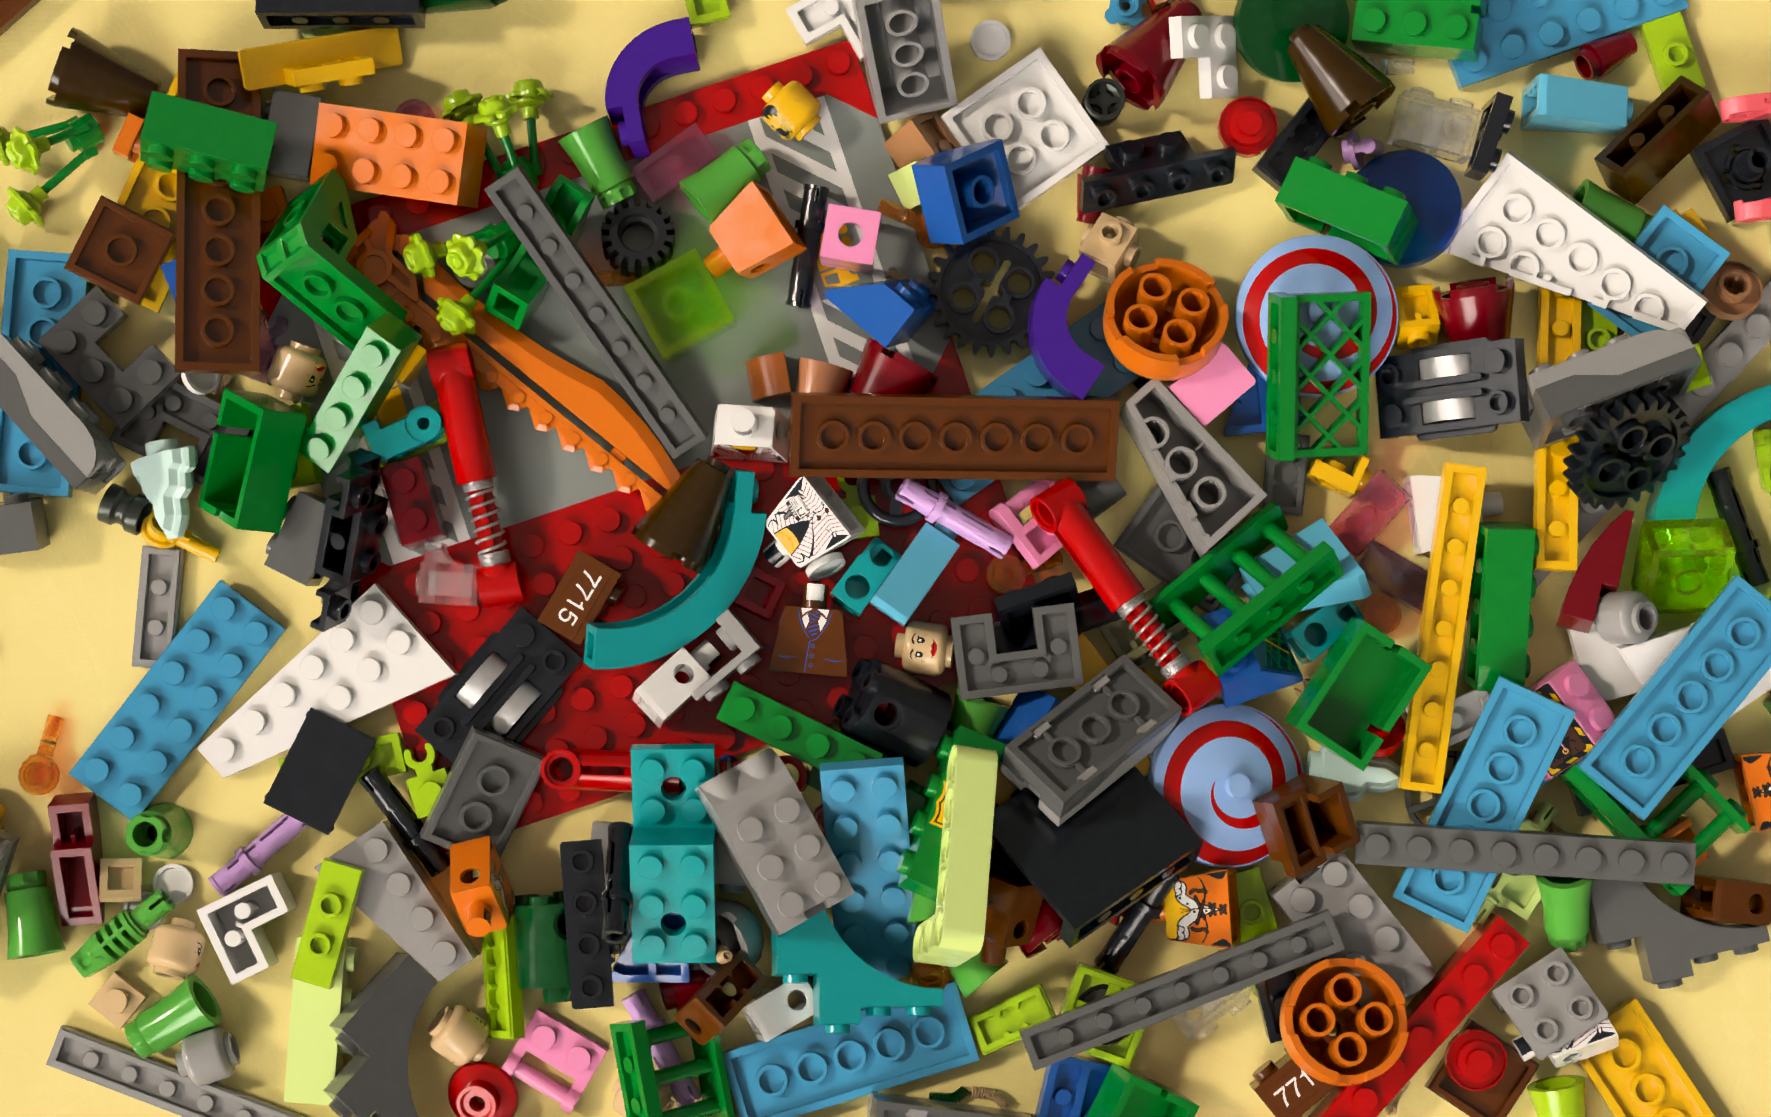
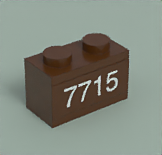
[537,550,626,646]
[1249,1048,1336,1117]

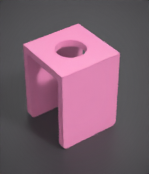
[820,203,882,274]
[1168,343,1256,427]

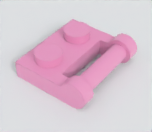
[989,480,1095,569]
[501,1008,608,1114]

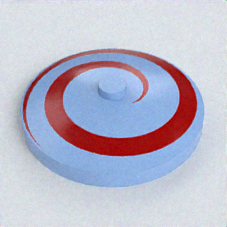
[1234,234,1399,398]
[1148,704,1304,868]

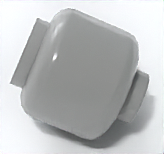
[1594,591,1658,644]
[175,1026,240,1086]

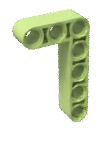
[913,745,998,967]

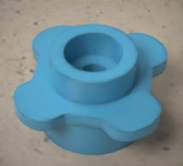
[1105,0,1147,27]

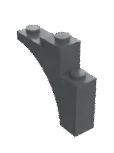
[1590,879,1770,989]
[323,952,437,1117]

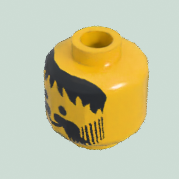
[761,80,822,141]

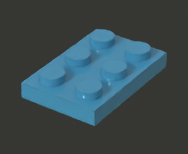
[1586,204,1731,337]

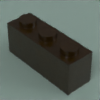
[1594,75,1721,205]

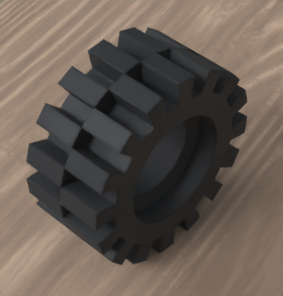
[601,198,675,278]

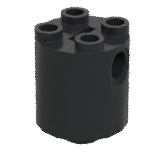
[833,658,953,767]

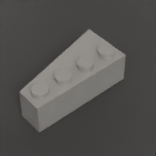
[1119,379,1267,558]
[314,820,480,982]

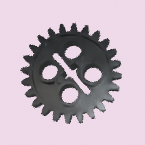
[927,227,1055,358]
[1563,389,1691,510]

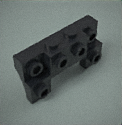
[310,448,389,632]

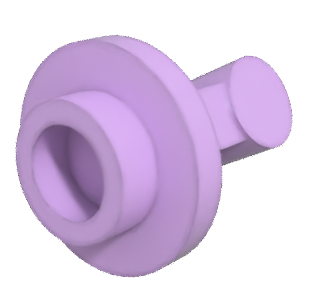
[1341,129,1385,170]

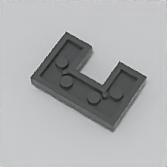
[37,285,181,431]
[110,382,254,485]
[950,602,1084,700]

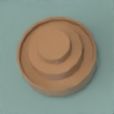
[1700,261,1763,321]

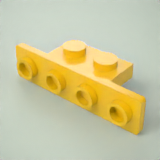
[238,28,403,93]

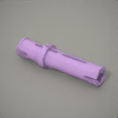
[895,478,1014,560]
[208,814,308,897]
[621,988,702,1107]

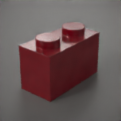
[379,456,449,550]

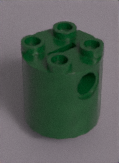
[513,891,571,1003]

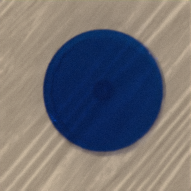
[1357,150,1463,268]

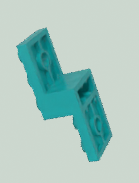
[629,744,718,963]

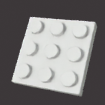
[941,47,1109,210]

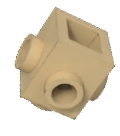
[1079,212,1142,284]

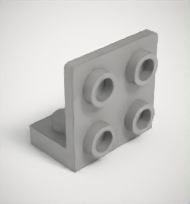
[691,609,764,702]
[1491,947,1608,1060]

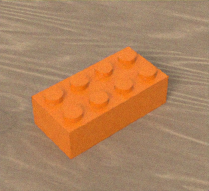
[309,102,488,208]

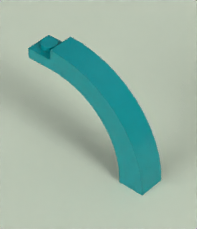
[1644,385,1771,530]
[583,467,767,669]

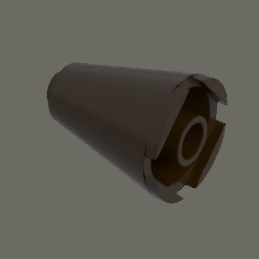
[1287,23,1396,139]
[46,27,167,119]
[631,455,734,574]

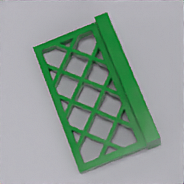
[1266,291,1371,462]

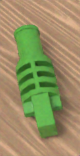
[70,888,175,978]

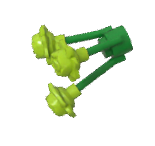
[440,79,554,187]
[0,113,105,226]
[403,220,521,336]

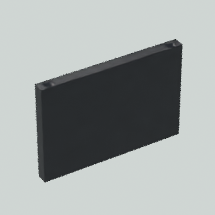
[263,707,377,835]

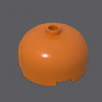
[1103,258,1229,381]
[1279,958,1409,1086]

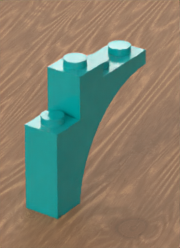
[771,910,943,1034]

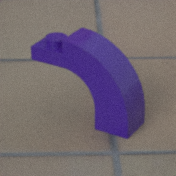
[605,17,701,159]
[1027,253,1105,400]

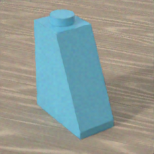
[1521,74,1633,134]
[1239,518,1372,611]
[870,522,960,627]

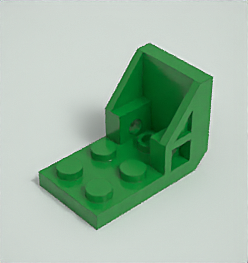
[256,169,408,351]

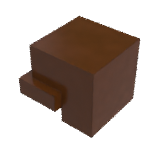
[1252,773,1361,879]

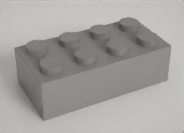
[852,0,958,124]

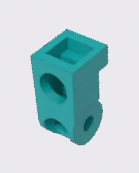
[361,406,445,466]
[829,536,902,619]
[1283,601,1365,665]

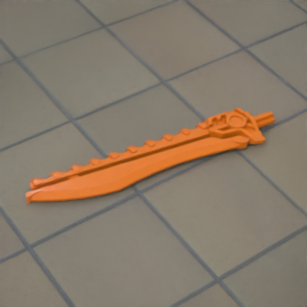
[345,211,681,512]

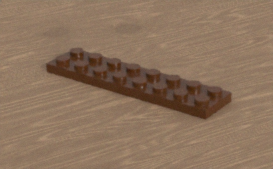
[175,48,261,375]
[788,392,1120,481]

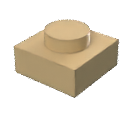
[99,858,143,903]
[88,970,149,1029]

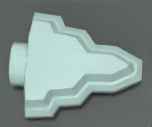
[131,439,198,540]
[1305,745,1400,802]

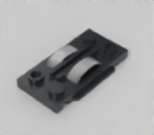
[1375,337,1530,441]
[415,606,584,764]

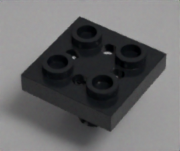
[1689,119,1771,223]

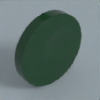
[1233,0,1349,82]

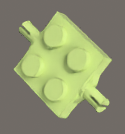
[1474,801,1559,926]

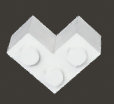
[196,871,298,985]

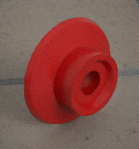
[448,1061,519,1117]

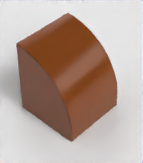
[745,351,792,403]

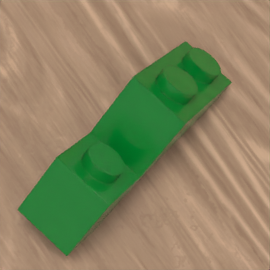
[484,174,595,330]

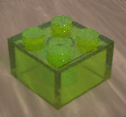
[624,248,737,364]
[1631,518,1736,614]

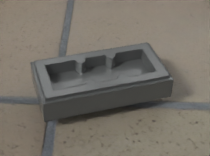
[1261,434,1310,517]

